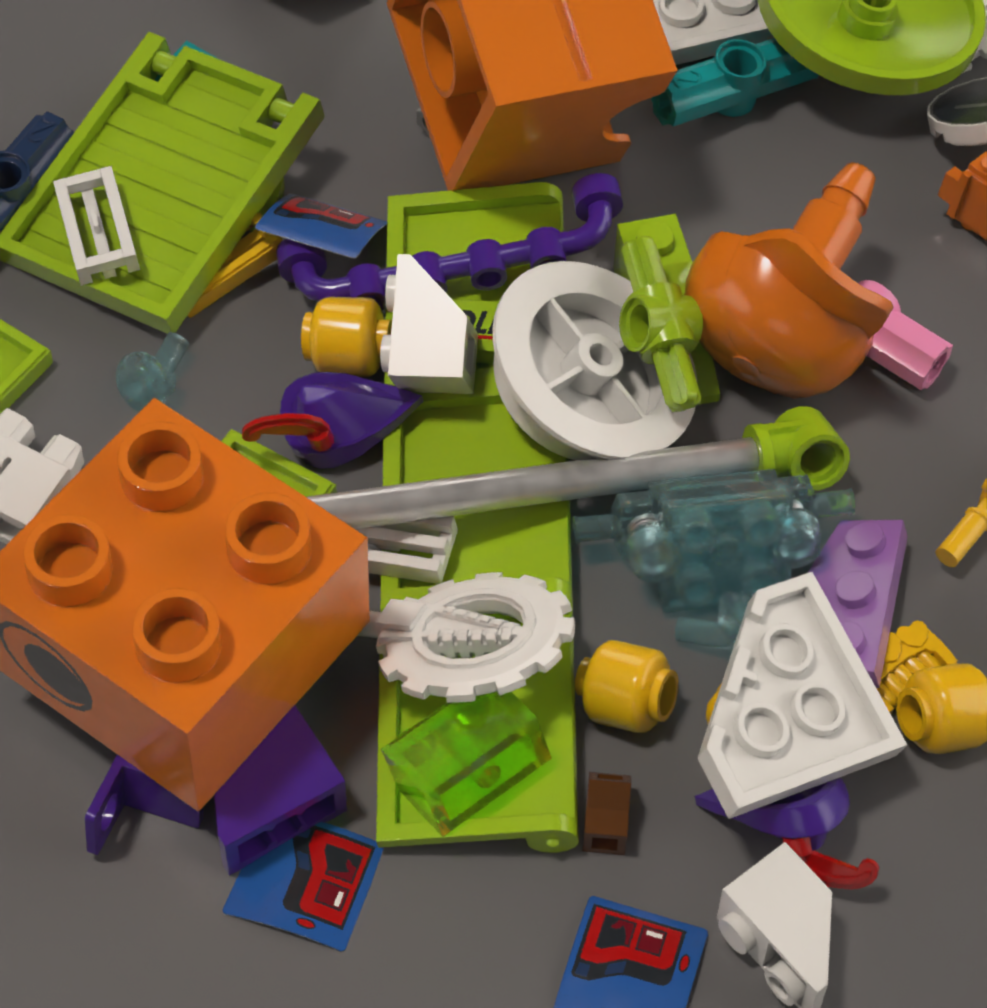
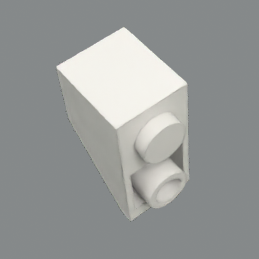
[380,254,478,394]
[717,842,832,1008]

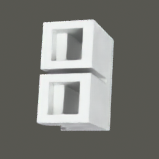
[0,408,84,545]

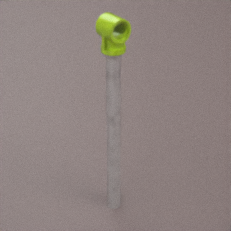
[307,406,850,529]

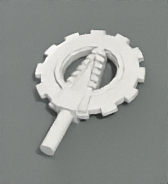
[357,572,575,703]

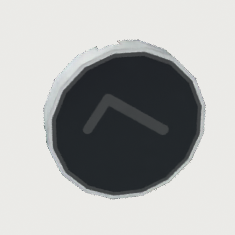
[927,77,987,146]

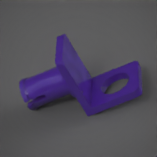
[85,755,203,855]

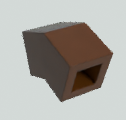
[582,772,632,855]

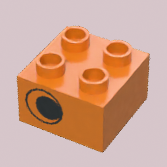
[0,397,370,812]

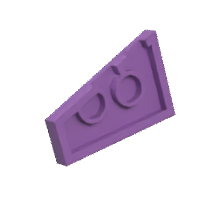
[807,520,908,688]

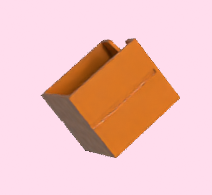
[386,0,678,191]

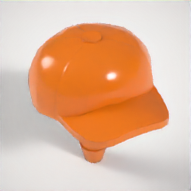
[684,162,894,399]

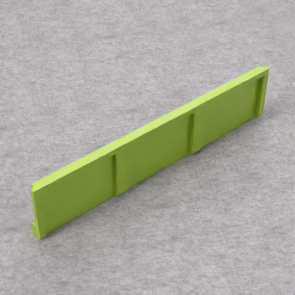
[376,182,579,853]

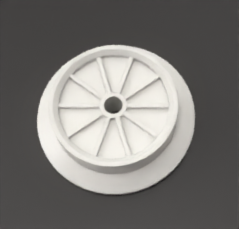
[493,261,697,460]

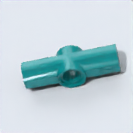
[651,38,819,127]

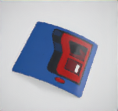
[255,194,387,258]
[223,822,384,951]
[554,896,708,1008]

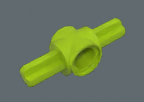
[619,236,703,412]

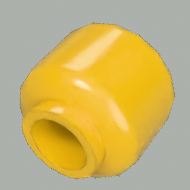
[301,297,392,378]
[575,640,679,733]
[896,663,987,754]

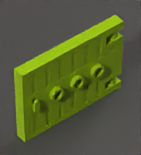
[0,31,325,336]

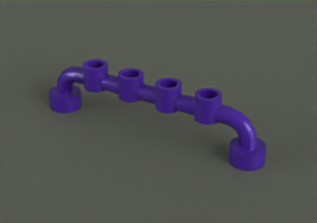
[276,173,623,310]

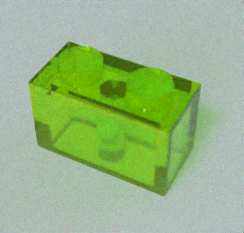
[381,691,552,837]

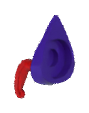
[242,372,424,469]
[695,777,879,890]

